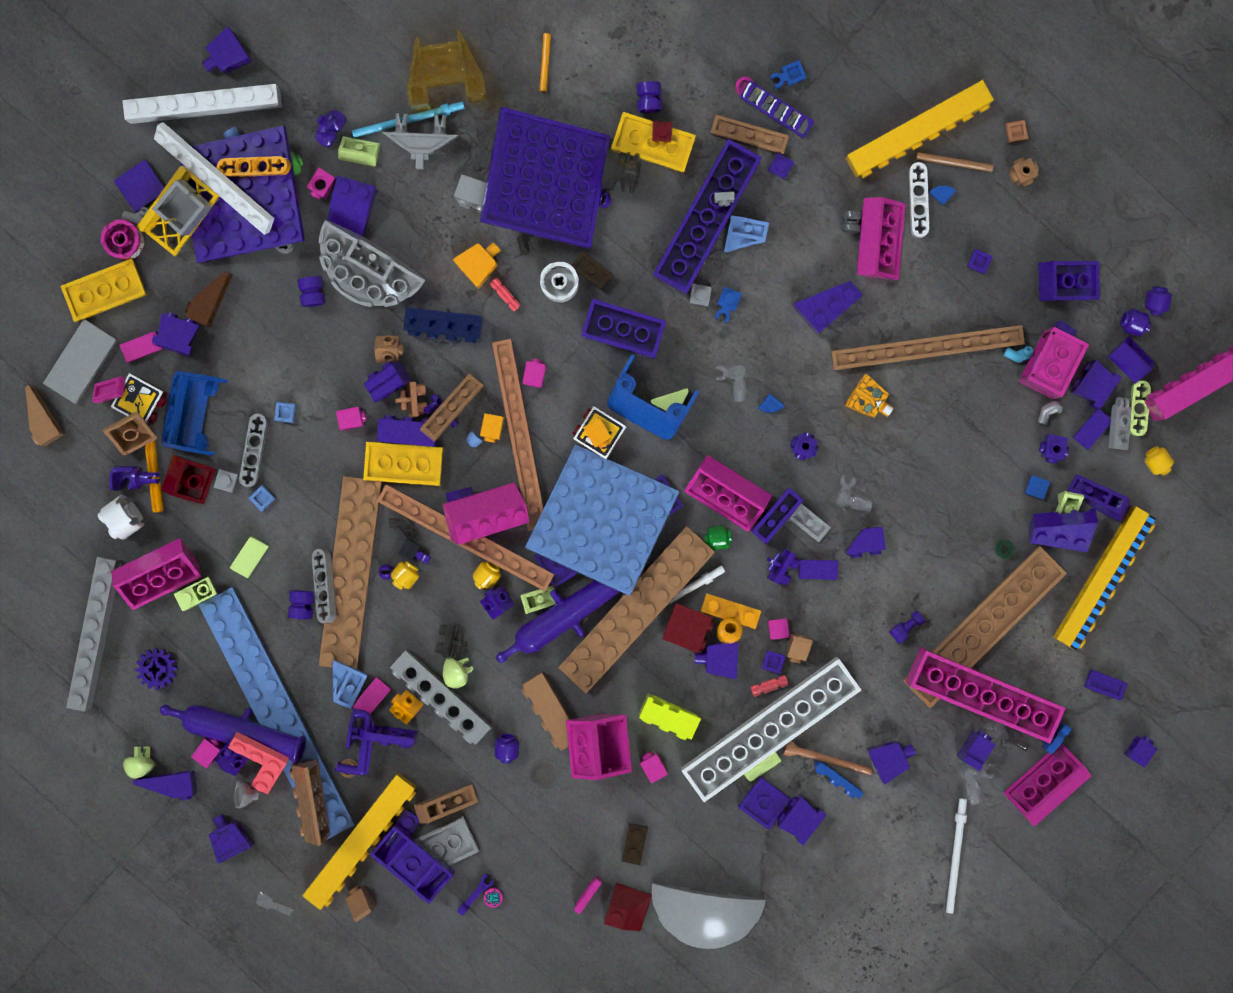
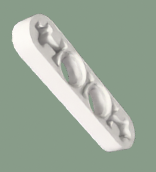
[909,162,929,238]

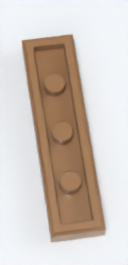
[710,114,789,155]
[420,373,484,442]

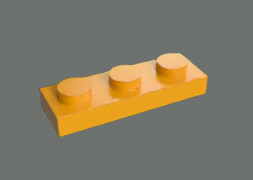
[701,593,761,629]

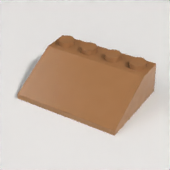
[290,759,331,846]

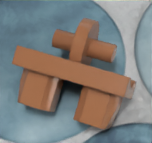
[395,382,427,418]

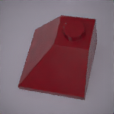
[604,883,652,931]

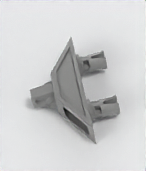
[382,113,459,170]

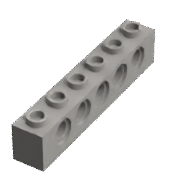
[390,649,492,745]

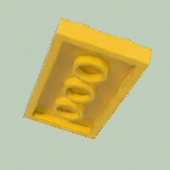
[611,112,696,173]
[61,258,147,322]
[363,442,443,486]

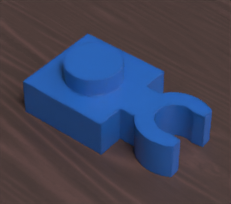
[770,60,807,89]
[715,286,742,323]
[1042,723,1072,755]

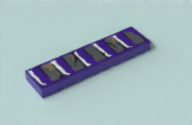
[739,80,814,139]

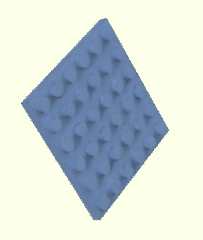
[525,444,680,596]

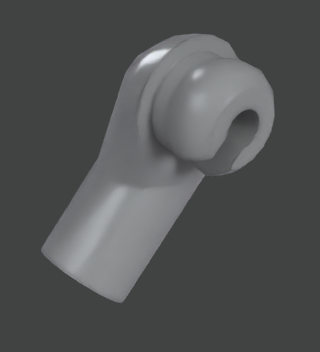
[122,207,149,225]
[1037,401,1063,425]

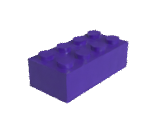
[581,299,666,360]

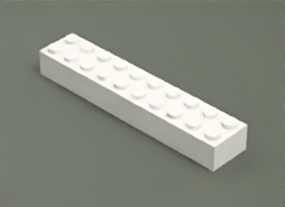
[681,657,861,802]

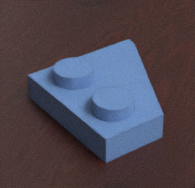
[724,215,769,252]
[332,659,368,709]

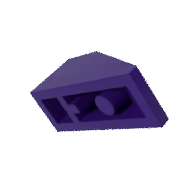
[1067,474,1130,522]
[133,770,197,800]

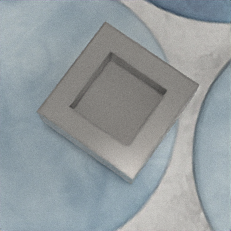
[714,192,735,206]
[689,284,712,307]
[214,469,239,493]

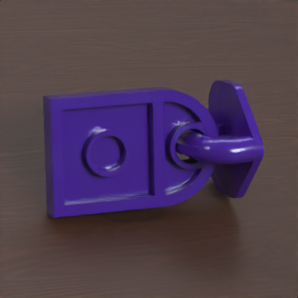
[334,708,419,775]

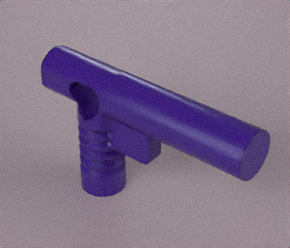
[423,393,459,428]

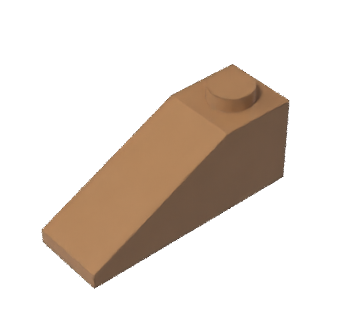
[25,385,65,446]
[414,784,478,823]

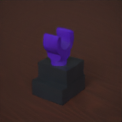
[398,538,431,564]

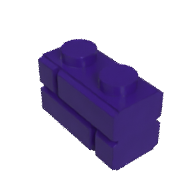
[364,361,411,402]

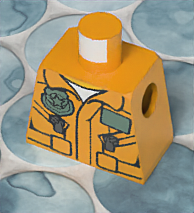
[844,374,894,418]

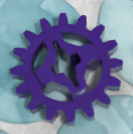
[135,648,179,690]

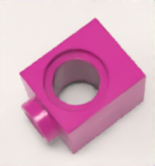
[307,168,337,200]
[522,359,546,388]
[336,407,367,431]
[191,738,223,768]
[640,751,668,784]

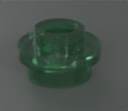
[995,540,1015,559]

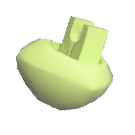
[443,657,473,688]
[123,747,156,779]

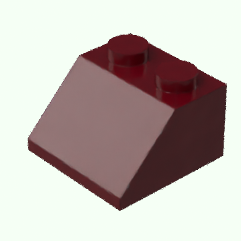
[161,454,216,505]

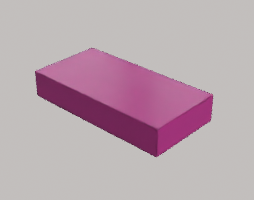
[120,331,163,363]
[92,376,126,404]
[352,677,391,714]
[574,876,602,915]

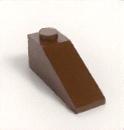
[185,271,233,327]

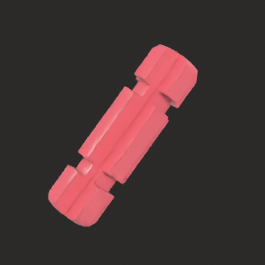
[490,278,521,311]
[751,675,788,697]

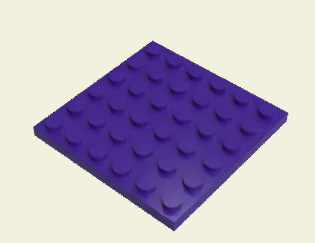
[480,107,611,249]
[180,126,305,263]

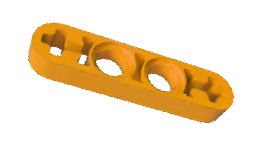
[217,156,291,177]

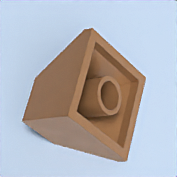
[103,411,157,456]

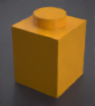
[480,413,504,443]
[583,418,611,449]

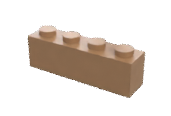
[521,671,571,751]

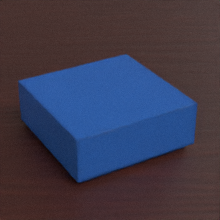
[1024,475,1050,500]

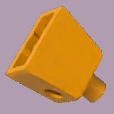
[453,242,501,289]

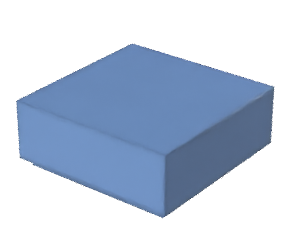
[274,402,296,423]
[249,485,276,512]

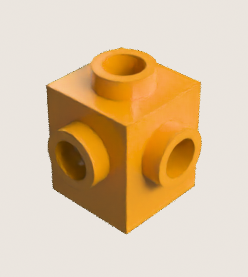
[389,690,424,725]

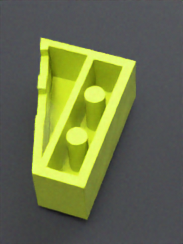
[639,693,701,740]

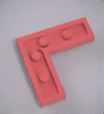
[228,732,289,795]

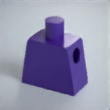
[202,27,252,74]
[695,642,738,679]
[867,741,916,784]

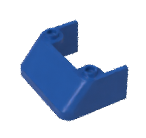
[607,354,699,440]
[162,371,228,456]

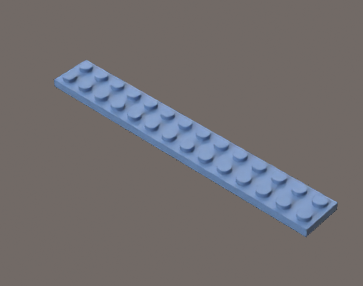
[199,587,356,840]

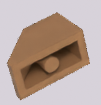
[786,633,813,663]
[346,885,377,922]

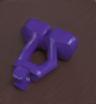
[315,110,346,148]

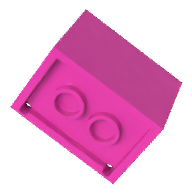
[1018,327,1089,399]
[566,713,632,780]

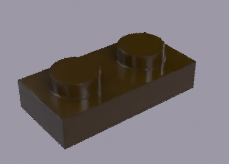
[571,251,613,290]
[622,823,648,865]

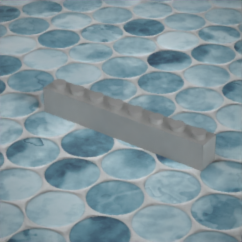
[66,556,122,712]

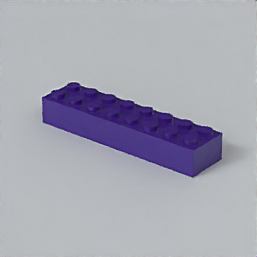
[653,139,762,295]

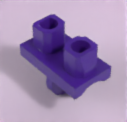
[766,548,800,585]

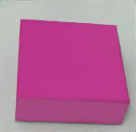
[768,618,790,640]

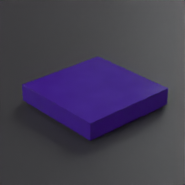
[114,160,165,213]
[738,776,792,830]

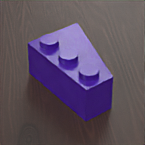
[792,281,863,335]

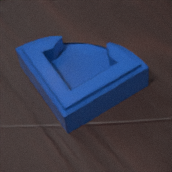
[929,186,957,206]
[758,394,785,413]

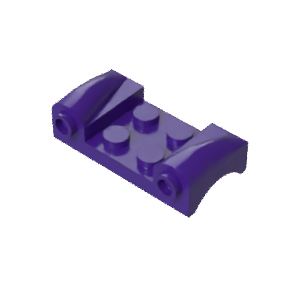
[370,823,456,904]

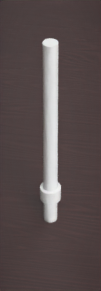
[667,565,725,606]
[946,798,967,914]

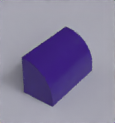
[1108,336,1156,384]

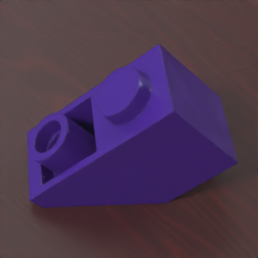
[845,526,886,558]

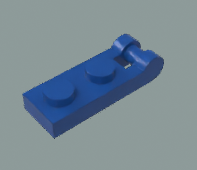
[814,761,864,799]

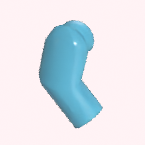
[1003,346,1034,363]

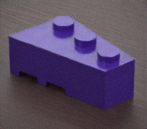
[1028,508,1098,552]

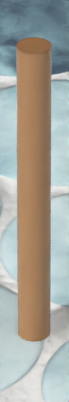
[916,152,994,172]

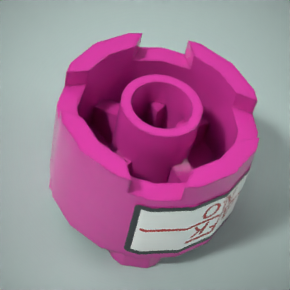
[101,220,145,260]

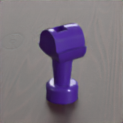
[889,610,926,644]

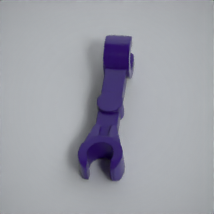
[457,873,494,916]

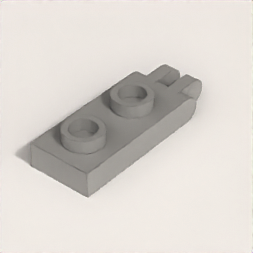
[1108,397,1131,450]

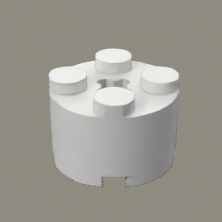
[540,262,579,303]
[98,495,144,540]

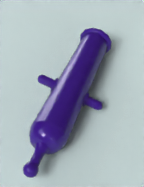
[496,580,620,663]
[160,705,306,765]

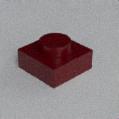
[652,121,672,143]

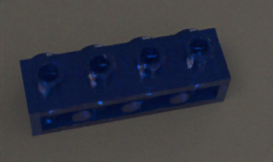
[403,307,484,343]

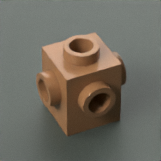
[1009,157,1039,187]
[374,335,404,363]

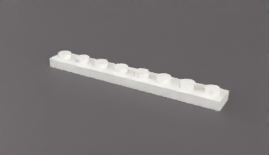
[154,122,274,235]

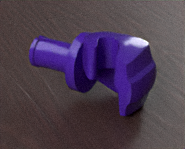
[109,466,160,491]

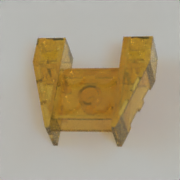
[407,30,488,113]

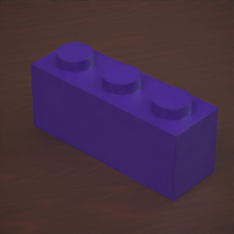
[377,415,437,447]
[750,488,804,544]

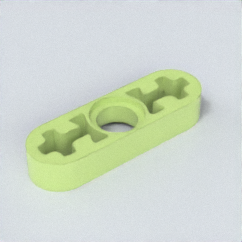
[1130,380,1151,436]

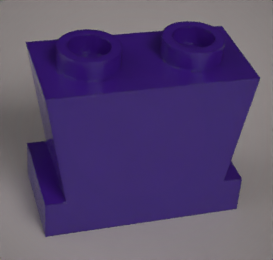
[152,312,200,357]
[1070,360,1122,410]
[957,730,995,771]
[777,794,826,845]

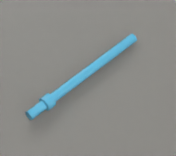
[352,101,465,138]

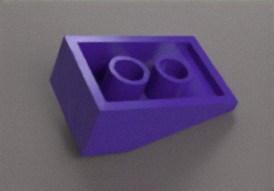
[327,176,378,237]
[1038,261,1100,301]

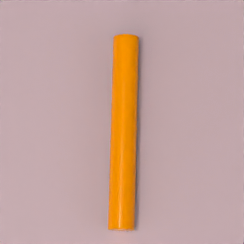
[539,33,551,92]

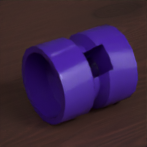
[636,81,662,114]
[297,276,326,307]
[288,590,315,619]

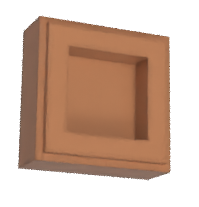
[1005,120,1028,143]

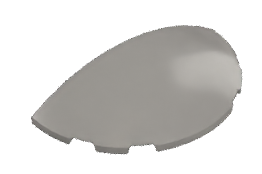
[319,220,426,307]
[652,883,766,949]

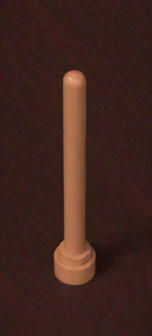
[783,741,873,775]

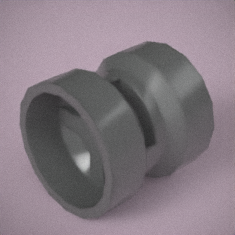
[841,211,862,233]

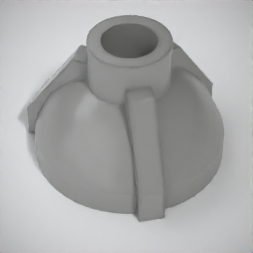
[234,780,259,808]

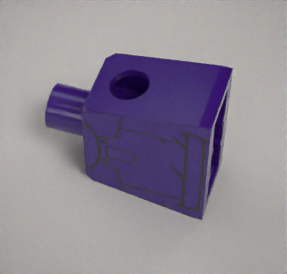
[209,814,254,864]

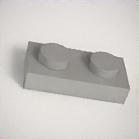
[789,504,831,542]

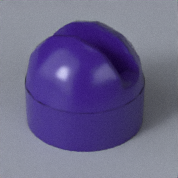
[598,193,611,209]
[378,564,394,580]

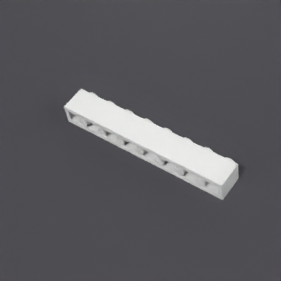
[123,84,282,124]

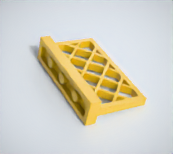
[137,166,220,256]

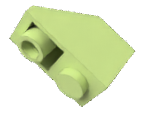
[174,577,217,611]

